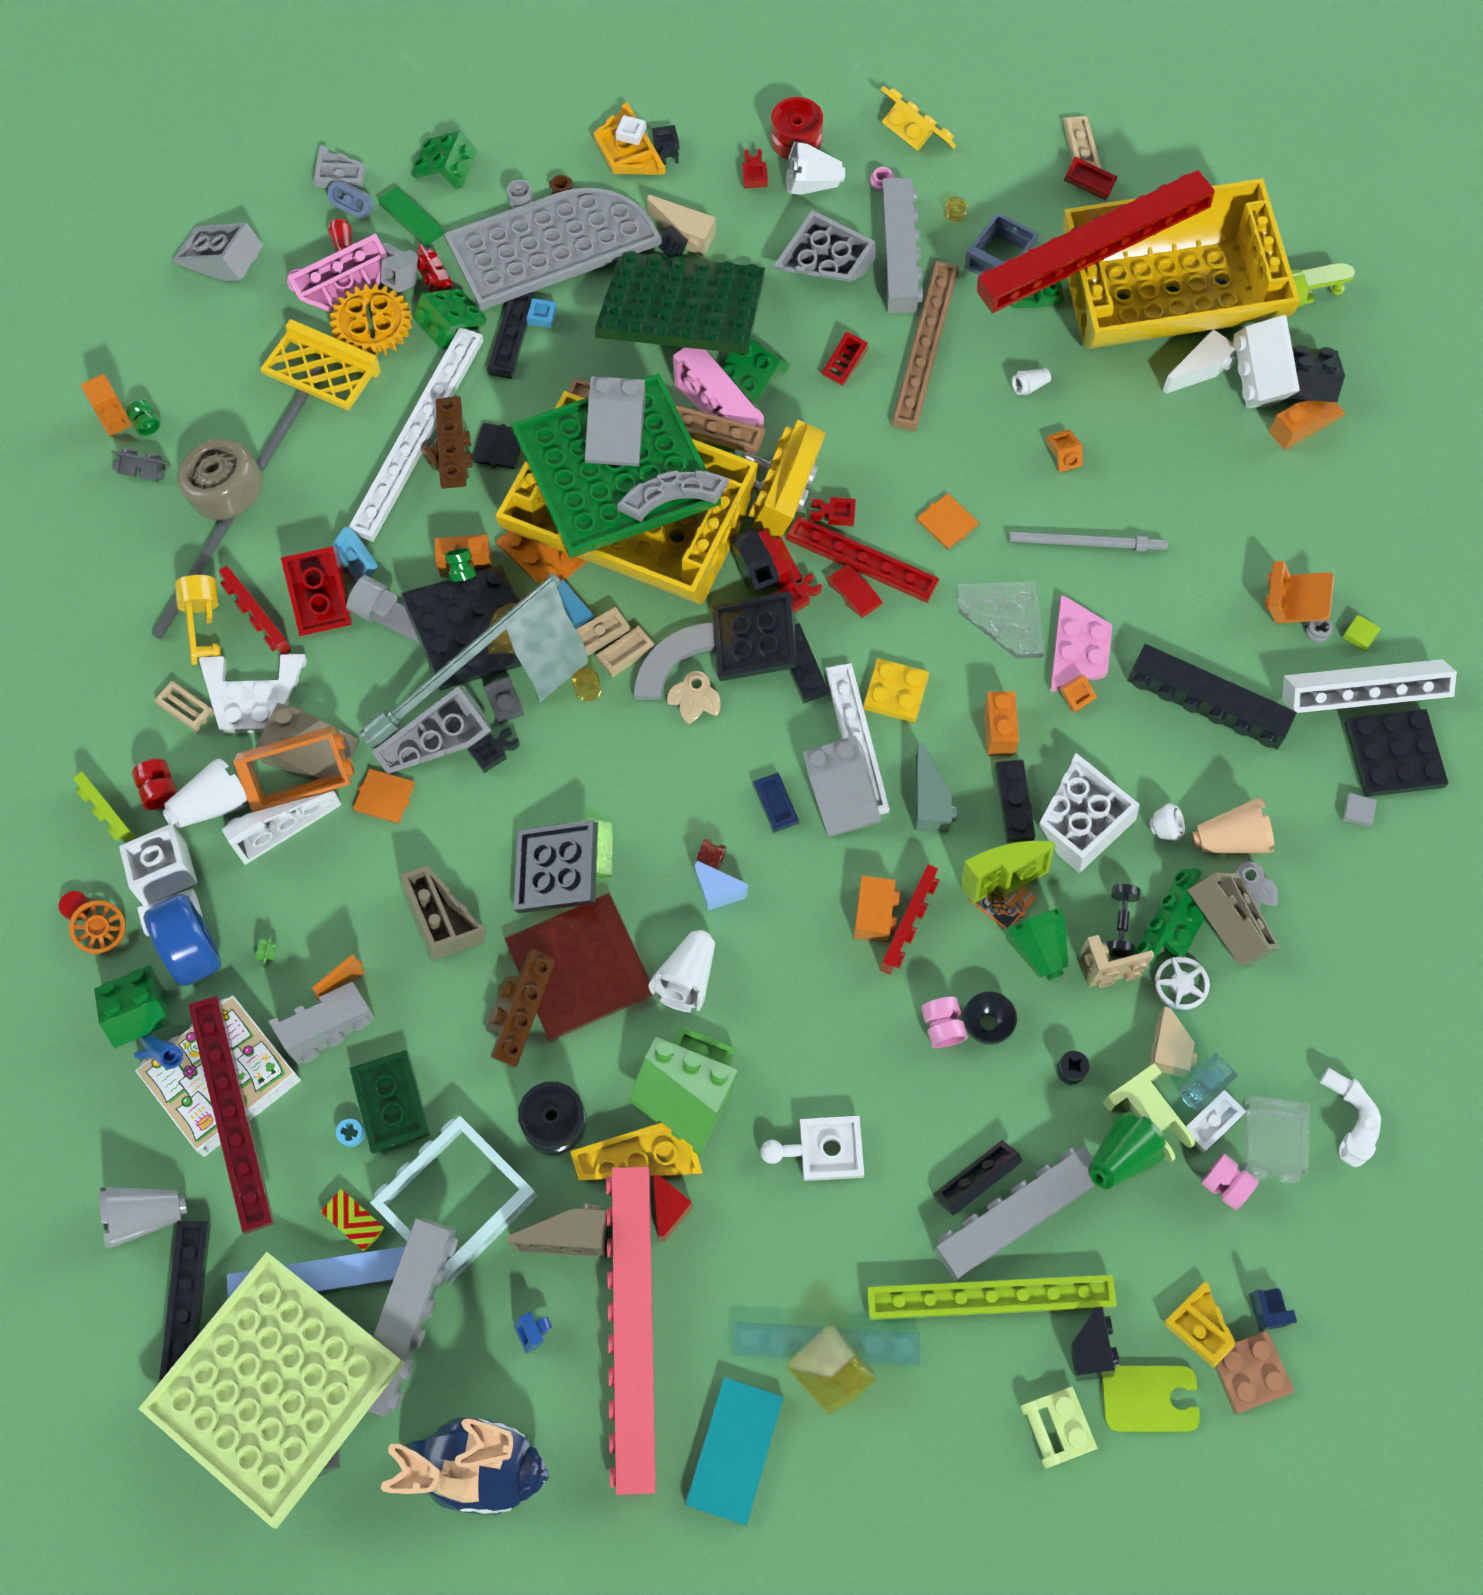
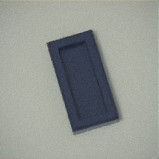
[753,772,799,833]

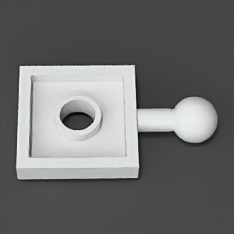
[760,1116,864,1181]

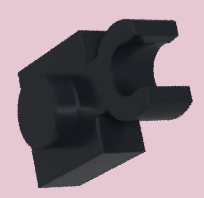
[652,125,680,165]
[468,727,520,773]

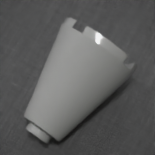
[99,1186,187,1249]

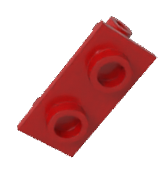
[417,244,452,292]

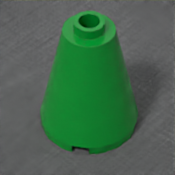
[1088,1112,1166,1189]

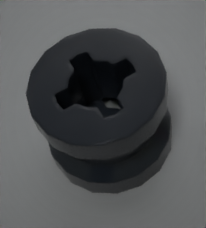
[1056,1051,1090,1085]

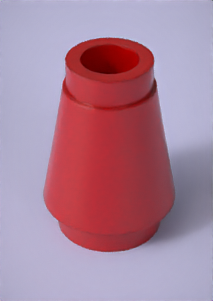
[327,219,352,252]

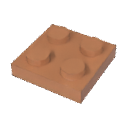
[1215,1331,1295,1414]

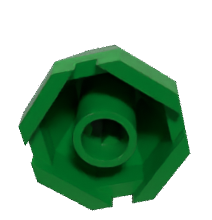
[1003,907,1068,981]

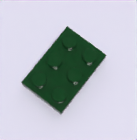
[349,1050,431,1154]

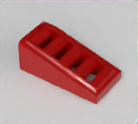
[821,331,869,386]

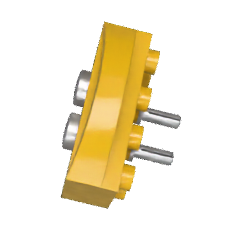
[743,420,826,538]

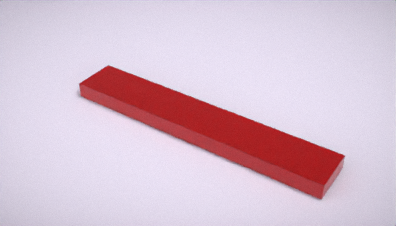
[786,516,940,603]

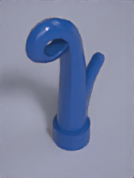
[134,1033,183,1069]

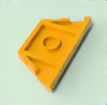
[593,102,666,175]

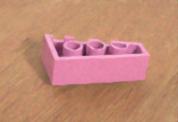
[673,347,764,428]

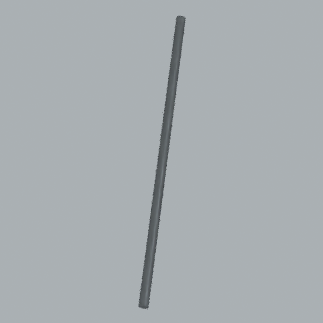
[152,366,324,639]

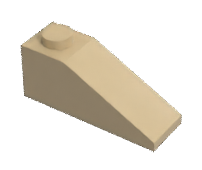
[647,195,716,255]

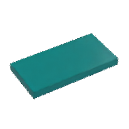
[685,1377,784,1526]

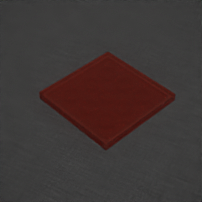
[504,893,656,1042]

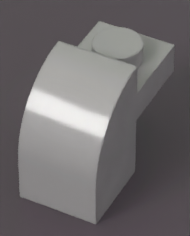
[381,243,418,292]

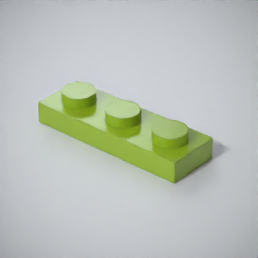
[73,771,136,843]

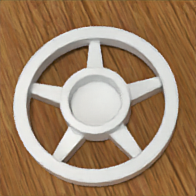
[1154,957,1210,1010]

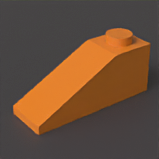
[1269,400,1345,450]

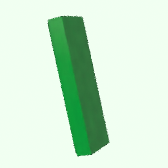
[378,186,444,247]

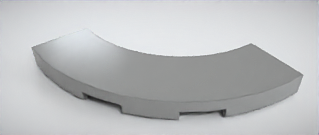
[617,470,729,522]
[634,623,715,700]

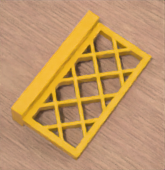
[260,319,381,411]

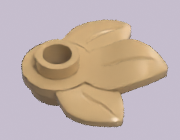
[667,671,721,724]

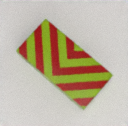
[320,1189,386,1252]

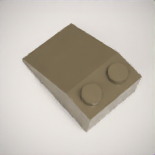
[255,703,359,781]
[508,1204,608,1258]

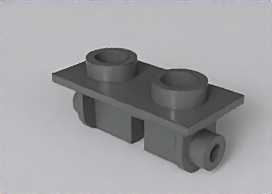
[111,448,171,482]

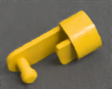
[175,575,221,666]

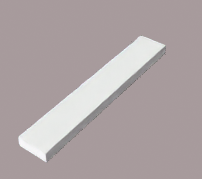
[825,663,890,815]

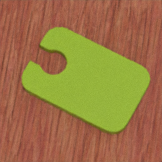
[1102,1366,1200,1432]

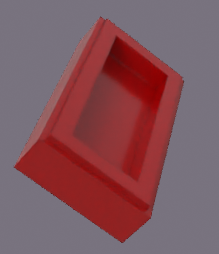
[1063,157,1118,201]

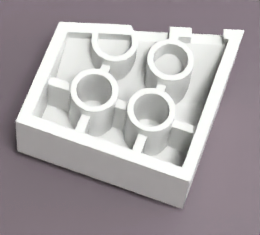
[1040,753,1140,873]

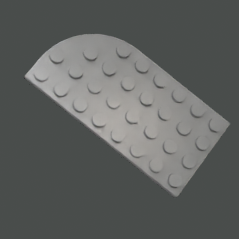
[444,188,662,311]

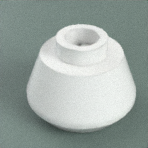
[1150,803,1185,841]

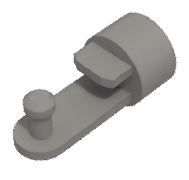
[346,575,420,644]

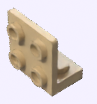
[1077,935,1154,988]

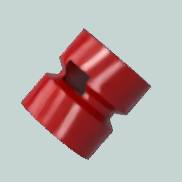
[131,759,178,811]

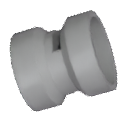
[507,179,533,209]

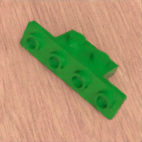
[1134,868,1206,964]

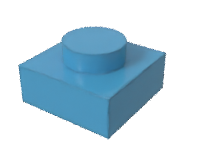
[527,298,557,328]

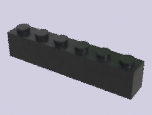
[1127,644,1297,750]

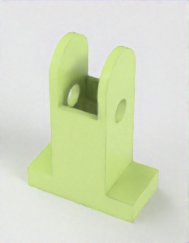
[1103,1063,1195,1162]

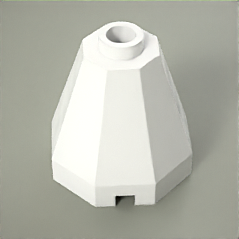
[786,142,845,195]

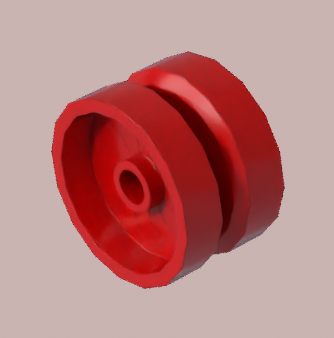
[771,97,824,160]

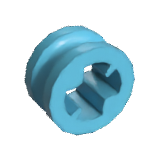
[336,1119,365,1147]

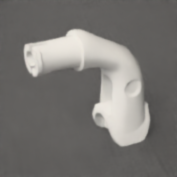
[1320,1068,1381,1167]

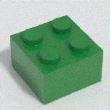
[94,965,171,1049]

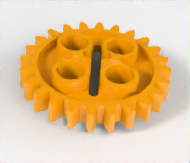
[330,284,412,358]

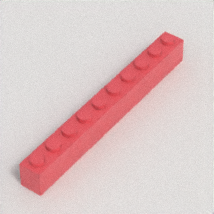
[606,1167,656,1495]

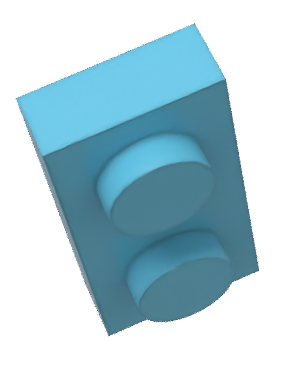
[331,527,378,582]

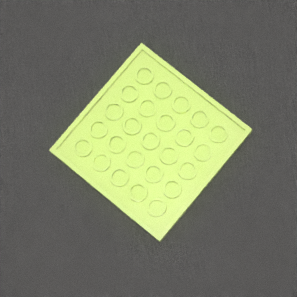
[138,1252,405,1529]

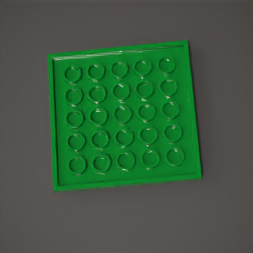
[511,373,721,559]

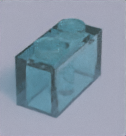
[1178,1053,1238,1111]

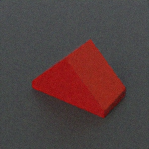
[653,1175,693,1242]

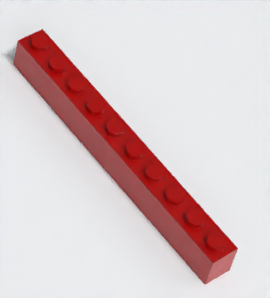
[977,170,1215,314]

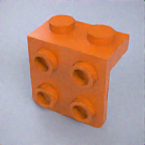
[1265,561,1334,624]

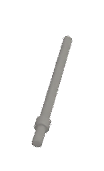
[1009,531,1168,552]

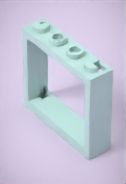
[370,1116,538,1285]

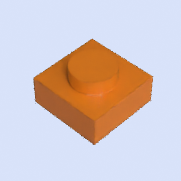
[1059,674,1097,712]

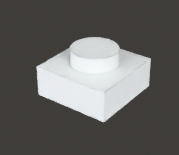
[615,115,646,146]

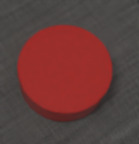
[58,891,90,921]

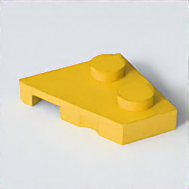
[1165,1281,1235,1368]

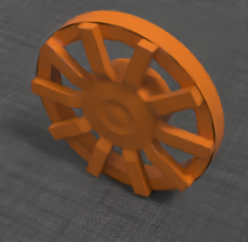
[69,900,126,954]

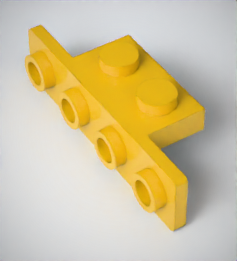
[880,86,957,152]

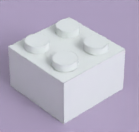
[119,824,197,906]

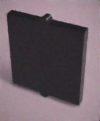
[473,423,520,469]

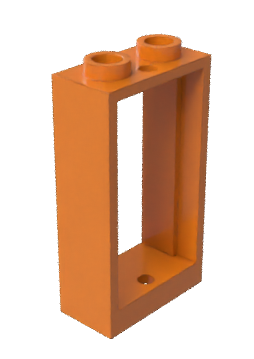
[233,726,355,812]

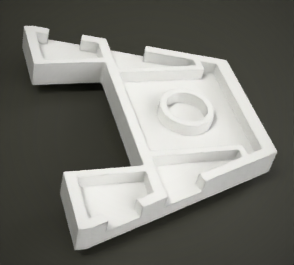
[199,654,307,734]

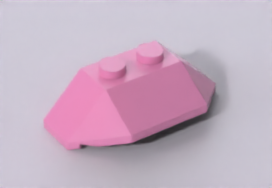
[287,234,388,313]

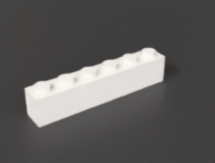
[1282,659,1457,713]

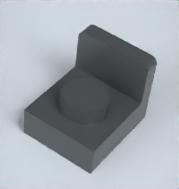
[484,677,524,725]

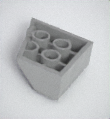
[773,210,876,282]

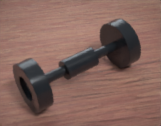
[1106,884,1141,958]

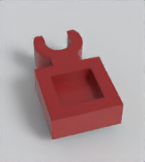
[742,149,768,189]
[810,497,856,527]
[773,574,822,614]

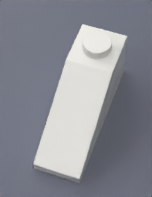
[1162,330,1236,394]

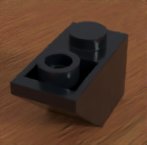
[730,529,779,591]
[1070,1307,1120,1381]

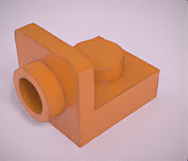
[1046,429,1083,472]

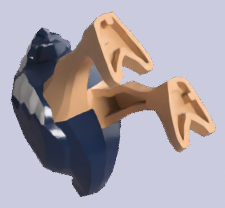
[381,1417,549,1515]

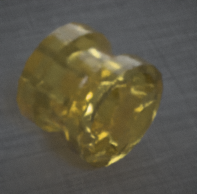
[573,668,601,701]

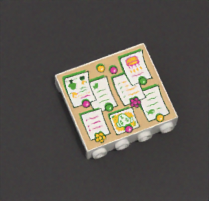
[135,996,301,1157]

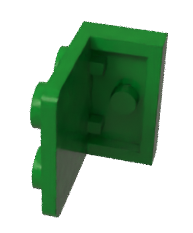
[411,131,477,189]
[413,289,487,350]

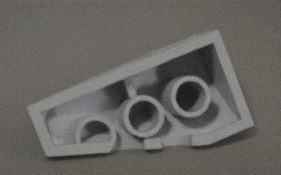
[372,686,492,774]

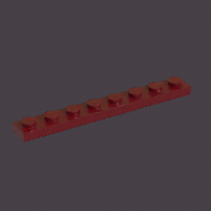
[188,995,275,1234]

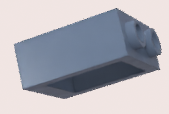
[964,212,1039,275]

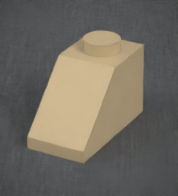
[1149,1007,1197,1078]

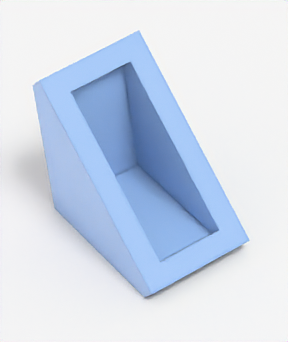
[695,861,748,911]

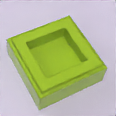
[1342,614,1381,652]

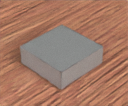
[1342,793,1377,828]

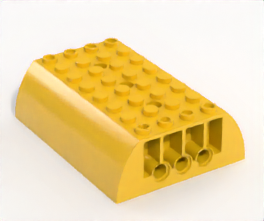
[1063,178,1300,349]
[495,391,758,604]

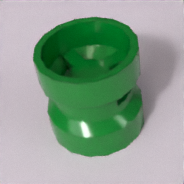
[126,400,161,436]
[444,548,476,582]

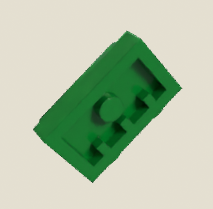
[721,338,790,403]

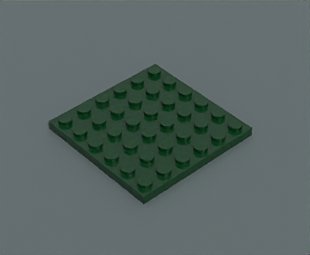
[595,251,765,354]

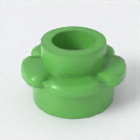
[255,936,277,964]

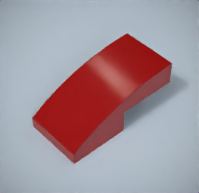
[827,564,883,618]

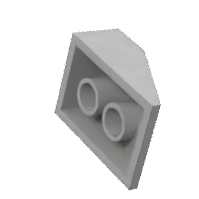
[172,223,263,281]
[585,376,646,466]
[803,735,882,838]

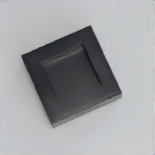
[659,226,688,257]

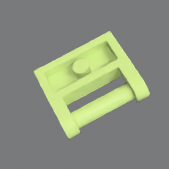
[1020,1386,1098,1469]

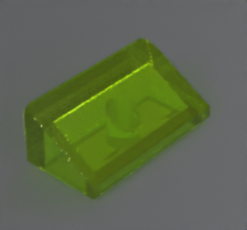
[583,818,613,877]

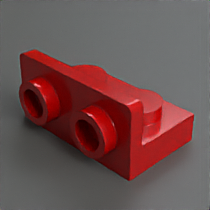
[757,529,802,589]

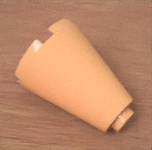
[1192,797,1274,853]

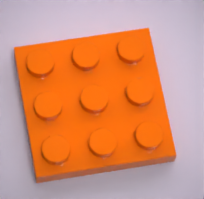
[496,531,588,585]

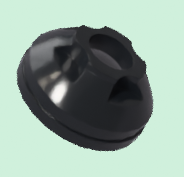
[963,991,1017,1045]

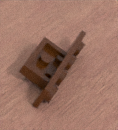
[435,396,473,489]
[486,949,555,1067]

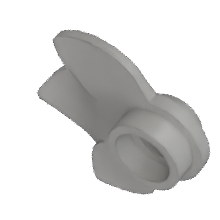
[1235,861,1278,908]

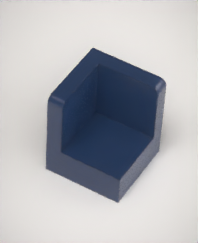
[1249,1288,1297,1331]

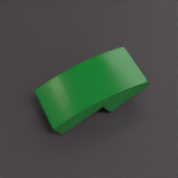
[1011,281,1064,308]

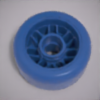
[143,894,222,986]

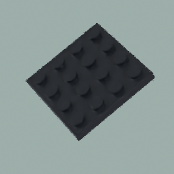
[401,565,522,691]

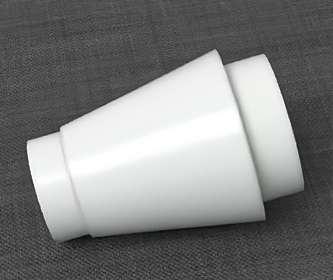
[1012,368,1051,396]

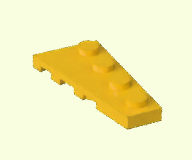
[570,1123,703,1181]

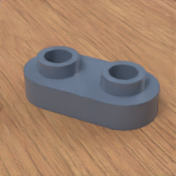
[327,182,373,217]

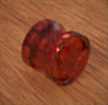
[696,838,727,871]

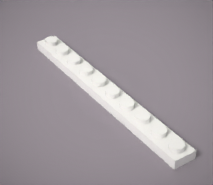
[349,328,484,542]

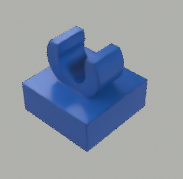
[513,1312,552,1353]

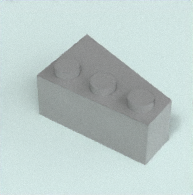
[268,982,375,1065]

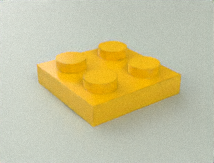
[863,658,929,723]

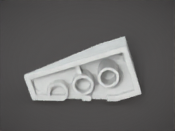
[221,791,341,865]

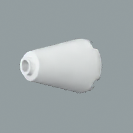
[163,759,247,828]
[648,930,715,1013]

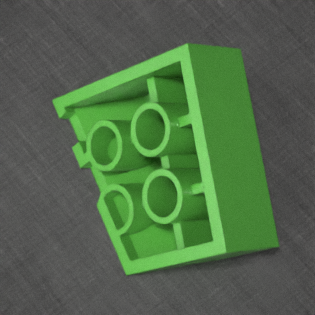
[629,1037,738,1157]

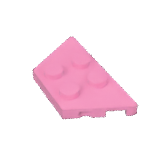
[1050,596,1112,692]

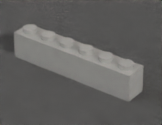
[881,178,923,313]
[934,1146,1096,1282]
[368,1218,458,1417]

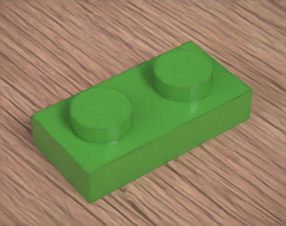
[674,1027,735,1066]

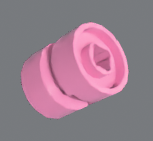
[921,997,968,1048]
[1200,1153,1259,1211]

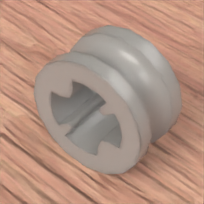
[1305,619,1333,643]

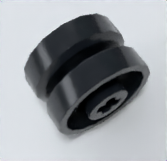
[518,1081,587,1155]

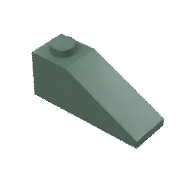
[915,743,957,831]

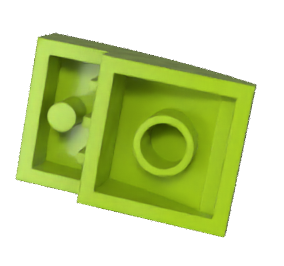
[961,841,1055,904]

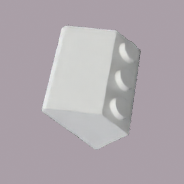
[1233,315,1300,408]

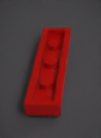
[218,565,292,655]
[880,864,940,975]

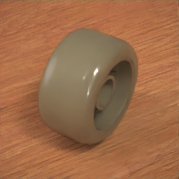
[178,438,263,520]

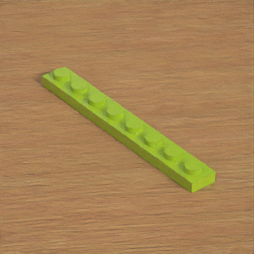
[867,1275,1117,1320]

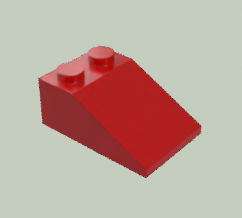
[280,546,353,636]

